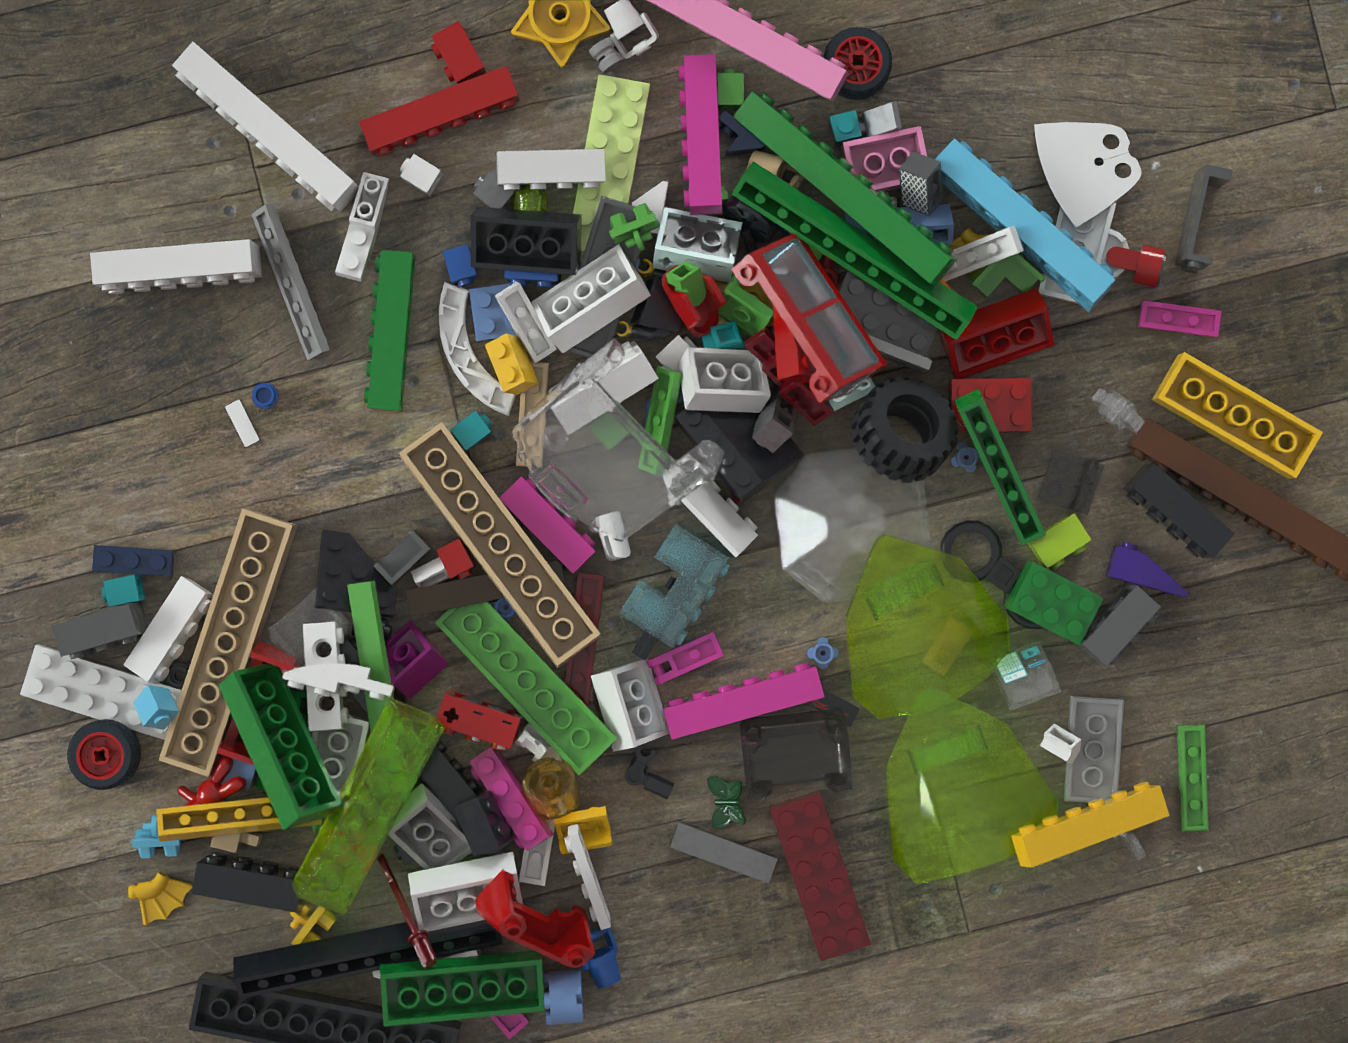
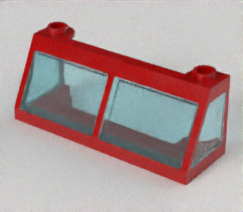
[731,233,887,403]

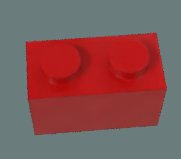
[431,21,486,84]

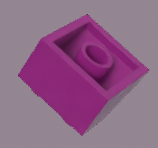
[385,619,449,699]

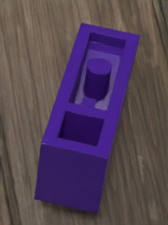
[1105,542,1188,598]

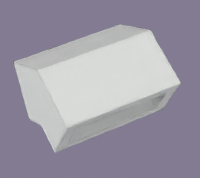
[411,557,450,588]
[1040,724,1081,764]

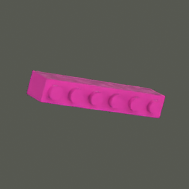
[679,54,722,215]
[663,662,824,739]

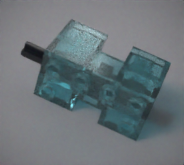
[618,524,731,661]

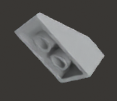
[381,784,472,870]

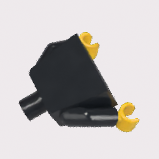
[616,259,685,341]

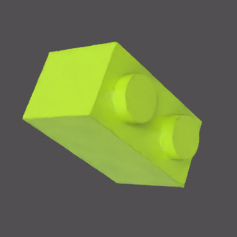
[1028,513,1091,570]

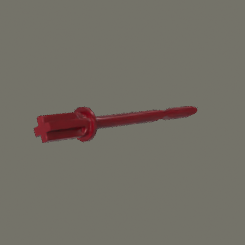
[377,854,438,969]

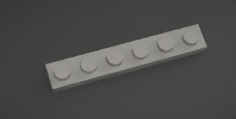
[251,203,330,360]

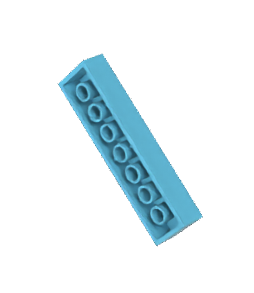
[935,138,1116,312]

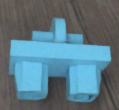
[131,815,182,858]

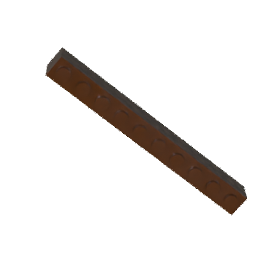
[1126,418,1348,582]

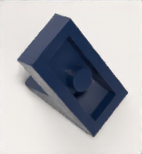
[718,111,766,156]

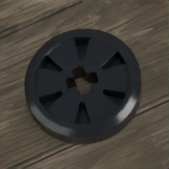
[723,196,778,243]

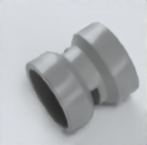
[589,37,625,74]

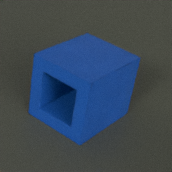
[442,244,479,287]

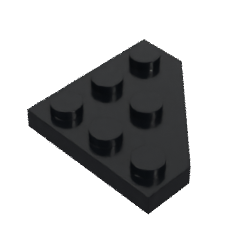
[315,530,397,618]

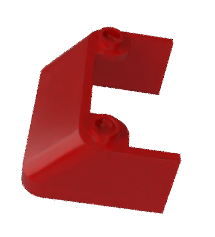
[217,641,301,765]

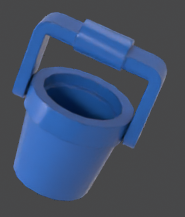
[581,928,621,988]

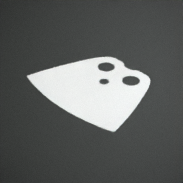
[1034,122,1142,227]

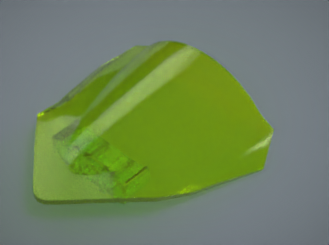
[846,535,1010,719]
[886,688,1058,885]

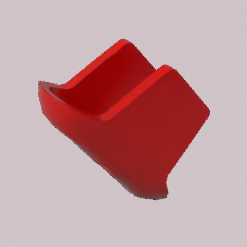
[662,265,727,338]

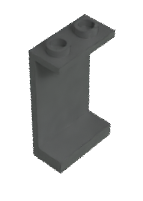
[1175,164,1233,273]

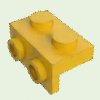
[553,806,613,854]

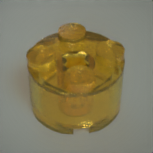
[522,757,580,821]

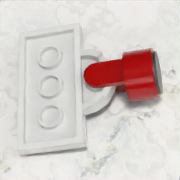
[1039,203,1167,304]

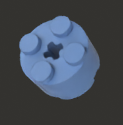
[544,969,584,1025]

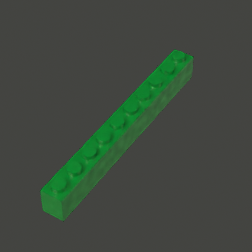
[733,91,957,285]
[732,161,978,340]

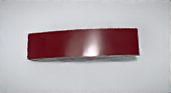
[745,327,834,426]

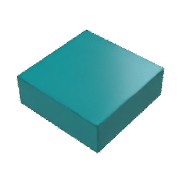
[710,321,743,350]

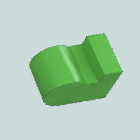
[666,261,706,306]

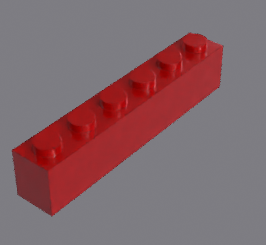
[359,66,520,157]

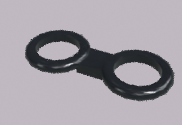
[940,520,1043,629]

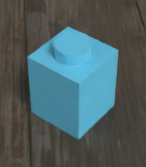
[133,685,179,730]

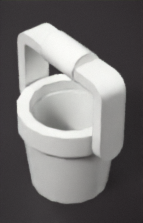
[604,0,659,59]

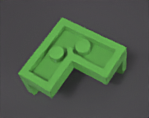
[967,253,1046,297]

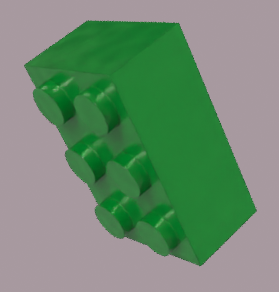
[1004,560,1104,646]

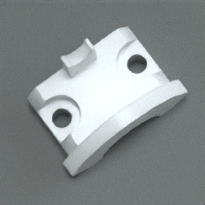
[514,722,549,762]

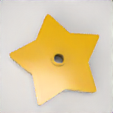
[511,0,611,69]

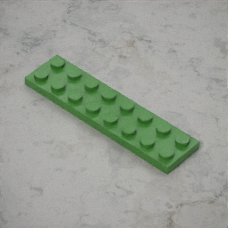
[435,601,618,776]

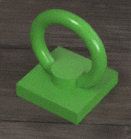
[718,273,773,337]

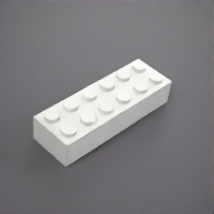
[90,239,262,294]

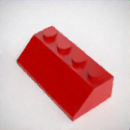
[938,288,1055,379]

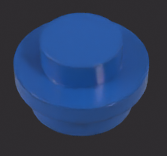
[252,383,279,409]

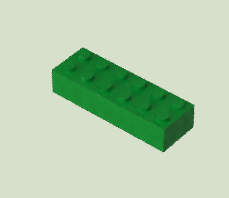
[218,663,342,830]
[380,950,545,1027]

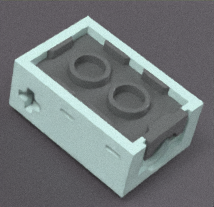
[652,207,742,283]

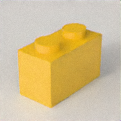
[485,333,539,395]

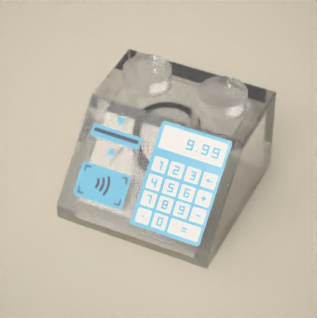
[989,641,1062,710]

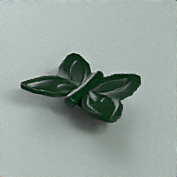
[707,776,746,829]

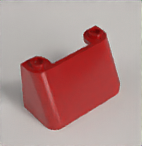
[475,869,595,968]

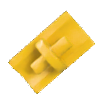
[290,900,337,945]

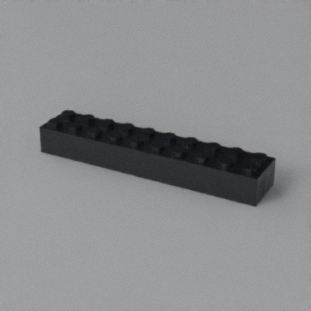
[188,972,462,1043]

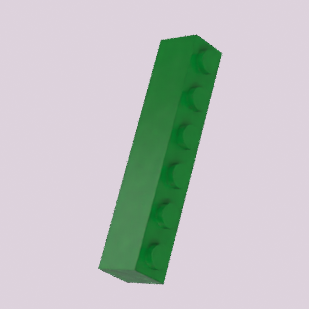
[364,250,416,412]
[954,389,1046,546]

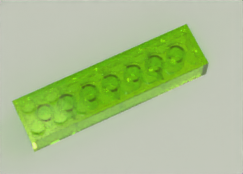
[291,698,444,915]

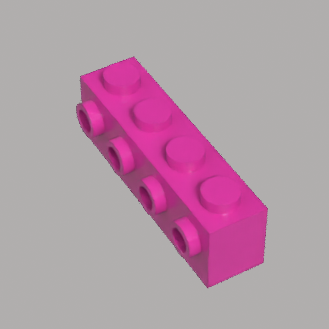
[469,747,554,851]

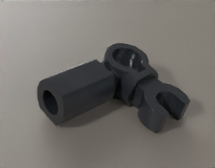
[625,744,674,799]

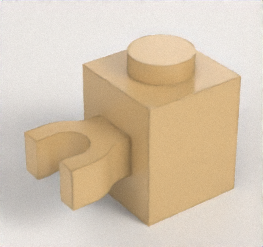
[210,832,263,853]

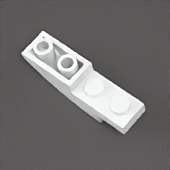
[335,172,389,282]
[282,663,395,701]

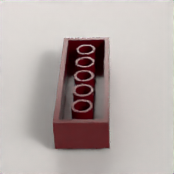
[769,790,871,961]

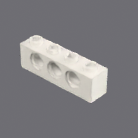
[303,622,349,732]

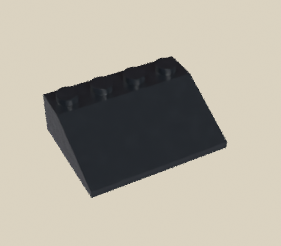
[675,409,804,504]

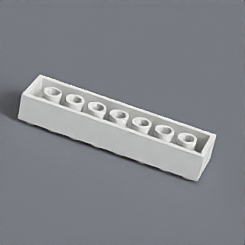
[172,42,359,212]

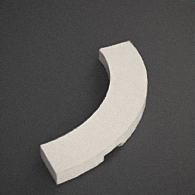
[439,282,516,416]

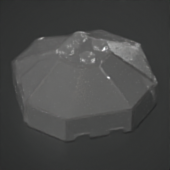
[773,448,932,603]

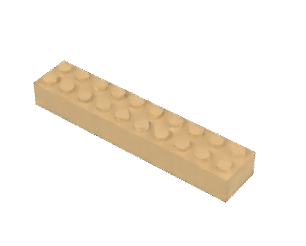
[399,422,600,668]
[159,508,298,777]

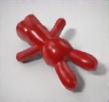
[177,756,247,838]

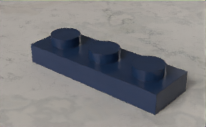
[92,545,175,576]

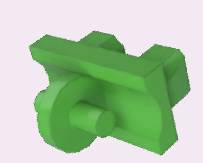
[609,203,661,251]

